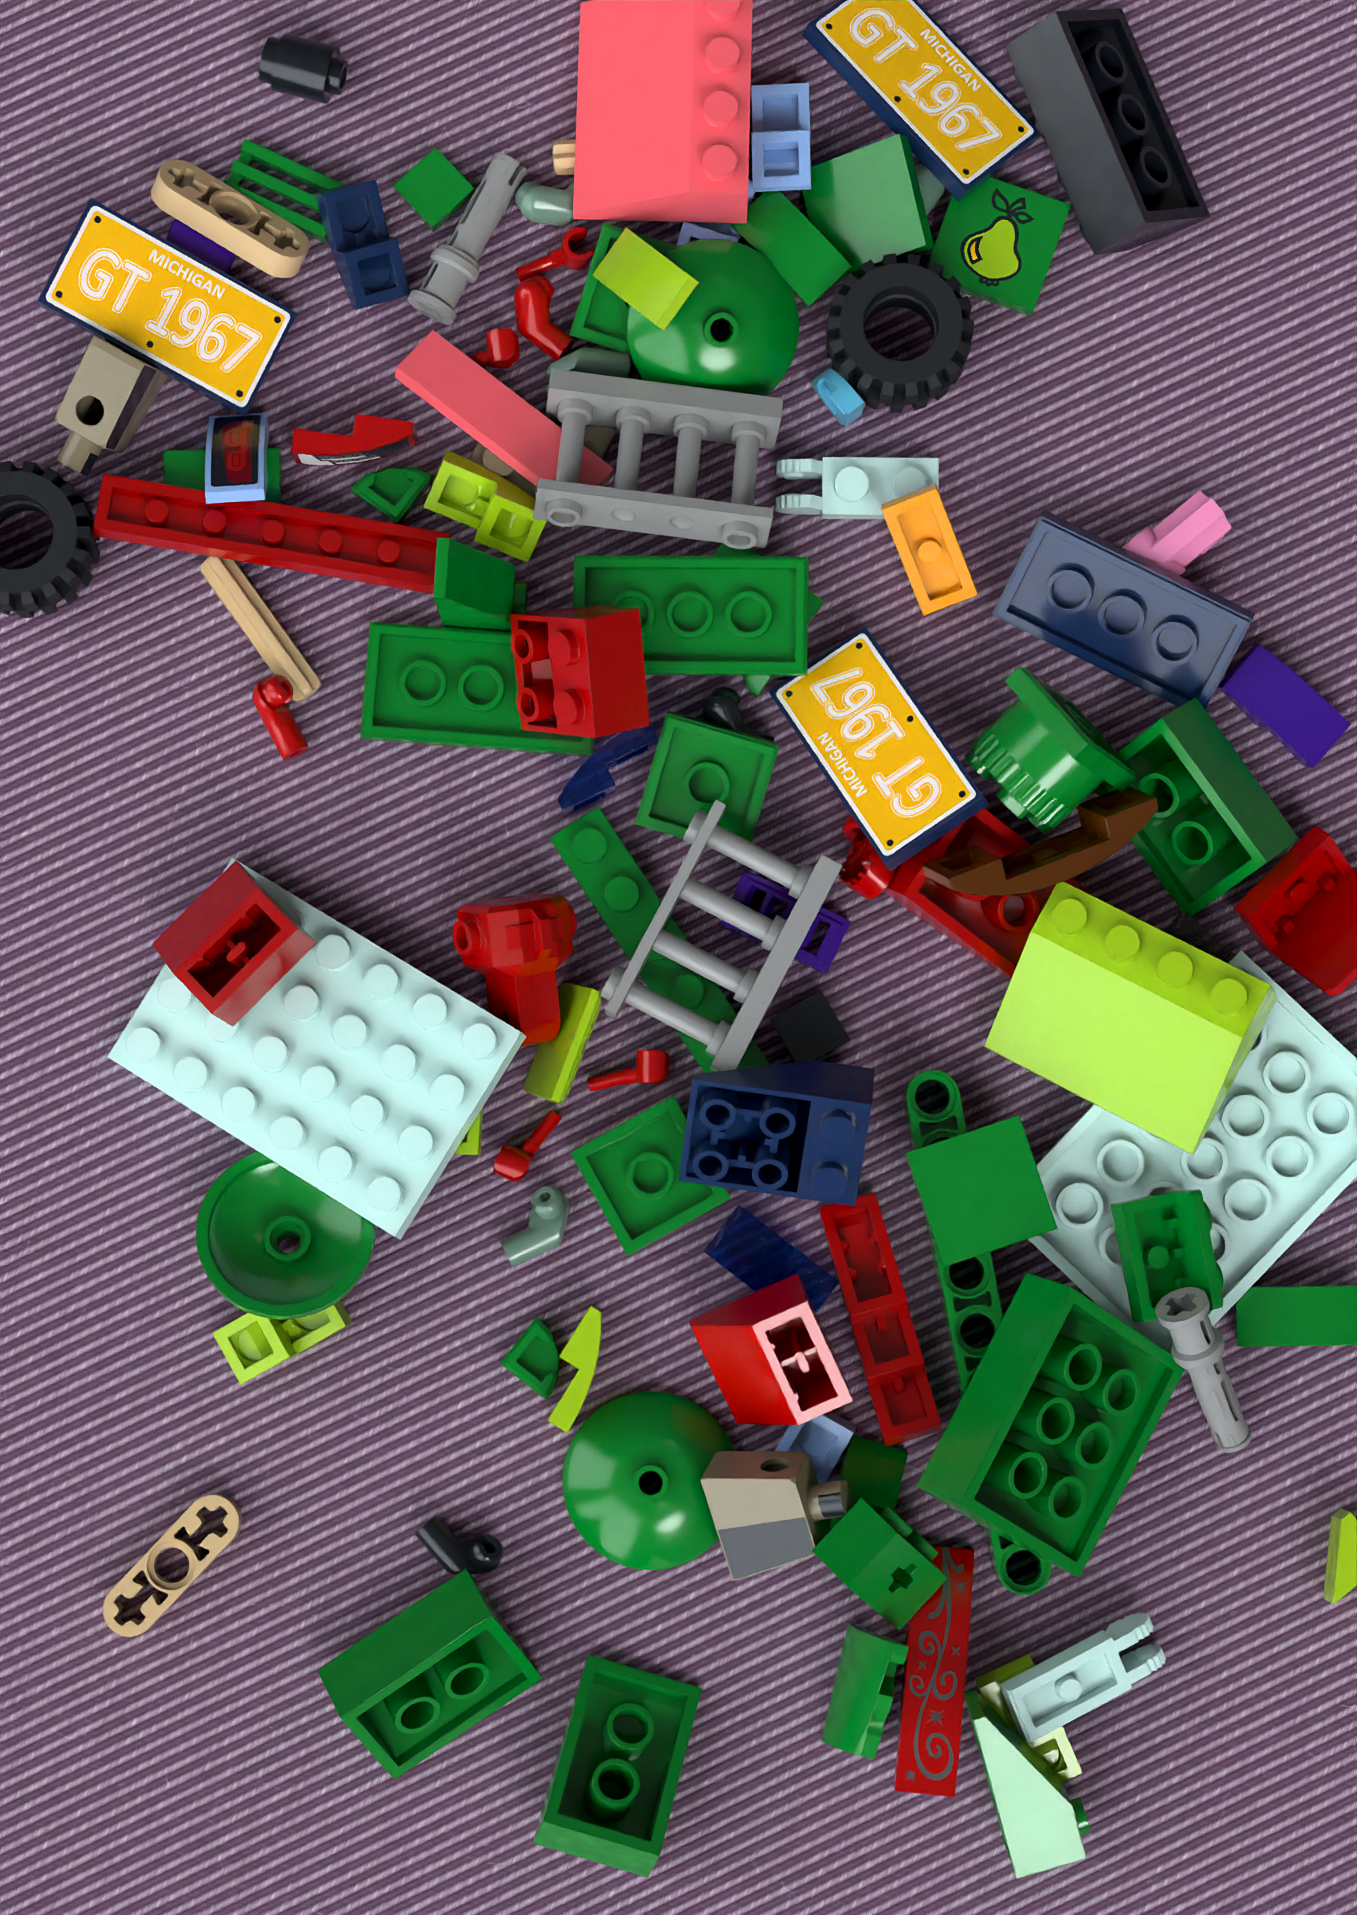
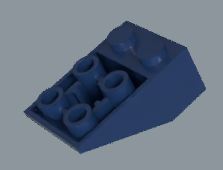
[678,1060,874,1206]

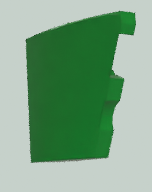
[821,1624,909,1759]

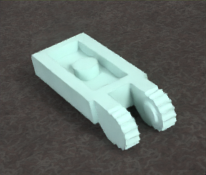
[776,457,939,519]
[999,1612,1166,1742]

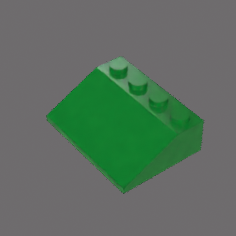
[916,1273,1185,1578]

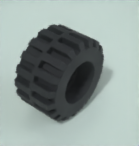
[825,253,974,413]
[0,461,100,618]

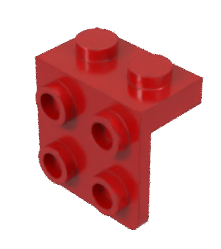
[1233,825,1357,996]

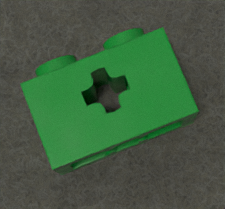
[812,1498,948,1631]

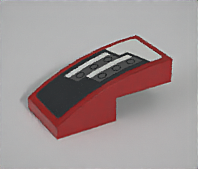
[291,414,418,466]

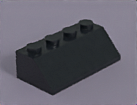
[1005,9,1210,255]

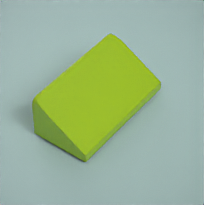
[524,983,604,1106]

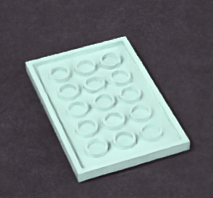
[107,858,526,1240]
[1028,950,1357,1354]

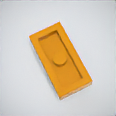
[881,483,978,616]

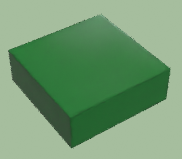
[393,147,475,232]

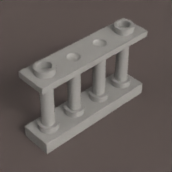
[533,368,783,549]
[600,800,842,1072]

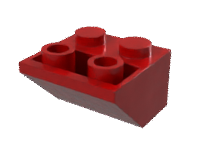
[510,606,650,738]
[152,860,317,1027]
[689,1273,853,1425]

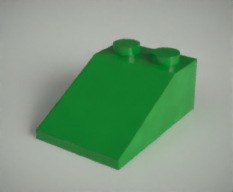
[533,1654,702,1877]

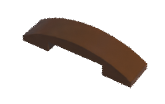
[922,786,1158,896]

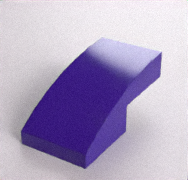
[1218,643,1351,768]

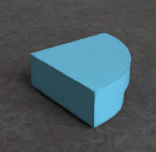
[811,368,864,427]

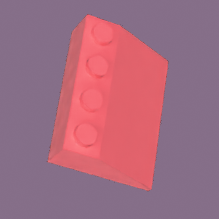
[573,0,753,223]

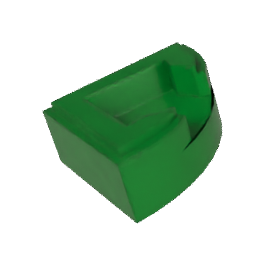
[351,467,433,525]
[500,1317,560,1400]

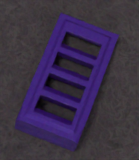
[720,870,851,975]

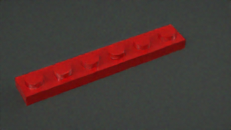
[93,474,451,594]

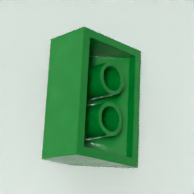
[1095,697,1299,919]
[317,1569,543,1780]

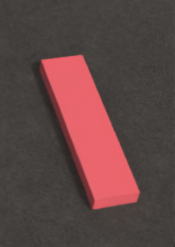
[395,330,614,487]

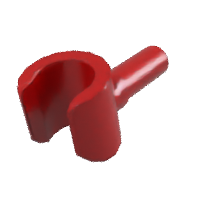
[515,227,595,282]
[469,328,520,368]
[587,1050,669,1091]
[493,1110,562,1182]

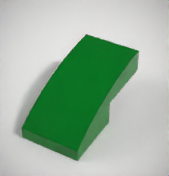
[730,191,852,308]
[1236,1286,1357,1347]

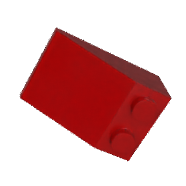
[884,808,1091,979]

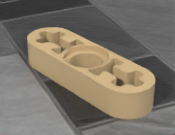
[151,160,310,278]
[103,1494,242,1637]

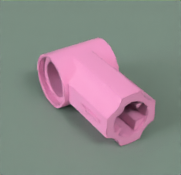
[1122,490,1232,577]

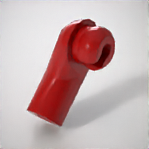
[514,275,575,361]
[252,674,309,760]

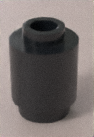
[259,34,348,104]

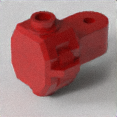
[453,893,577,1047]

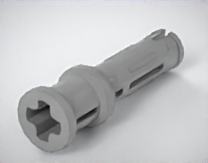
[407,153,528,325]
[1155,1287,1252,1453]

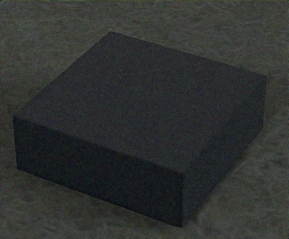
[770,990,850,1063]

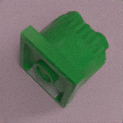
[964,666,1137,835]

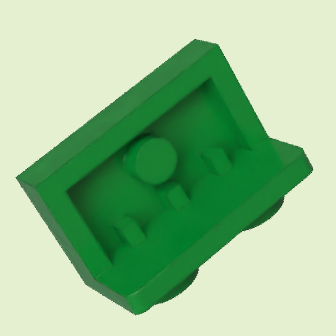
[1110,1189,1224,1322]

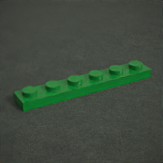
[549,807,770,1073]

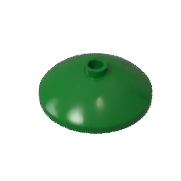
[626,239,799,396]
[196,1151,375,1320]
[562,1391,735,1570]

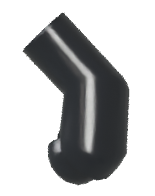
[703,686,775,741]
[415,1514,503,1575]

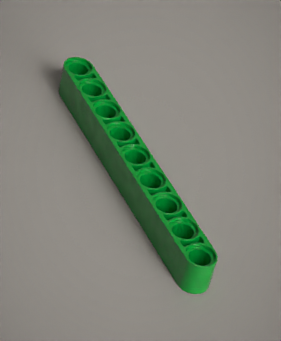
[903,1070,1051,1595]

